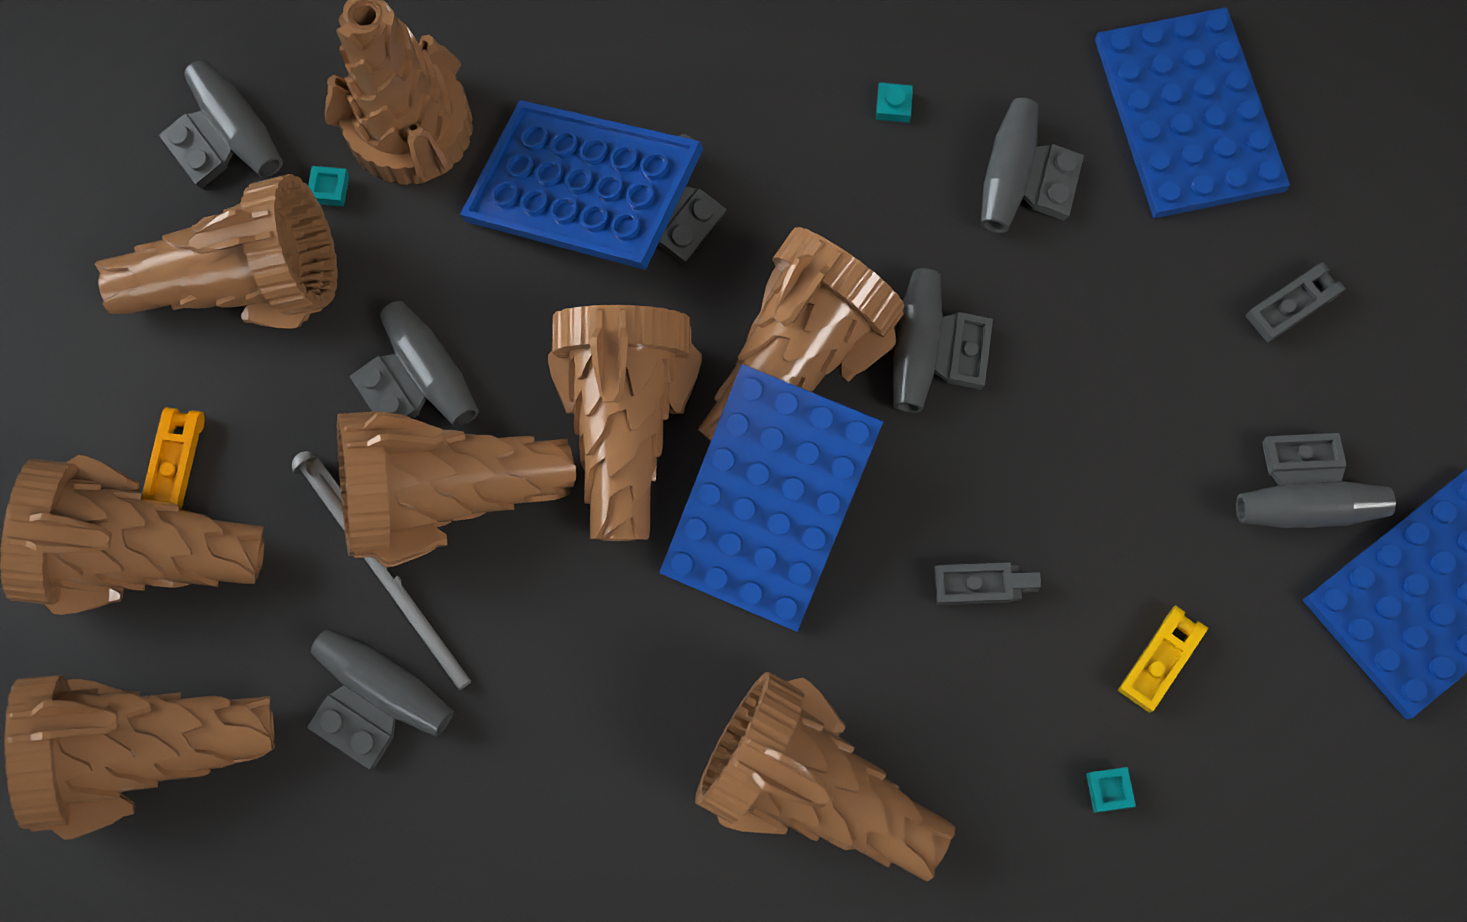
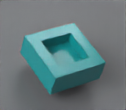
[875,83,913,123]
[308,166,350,206]
[1086,767,1136,813]

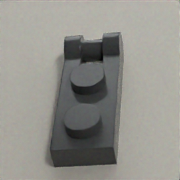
[1245,262,1346,343]

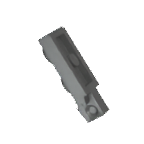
[934,562,1041,605]

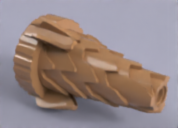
[325,0,473,185]
[95,174,338,329]
[697,227,905,441]
[548,305,702,541]
[337,411,576,568]
[0,455,264,615]
[695,672,955,881]
[5,675,275,840]

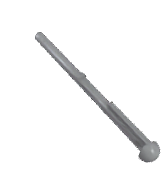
[292,451,471,690]

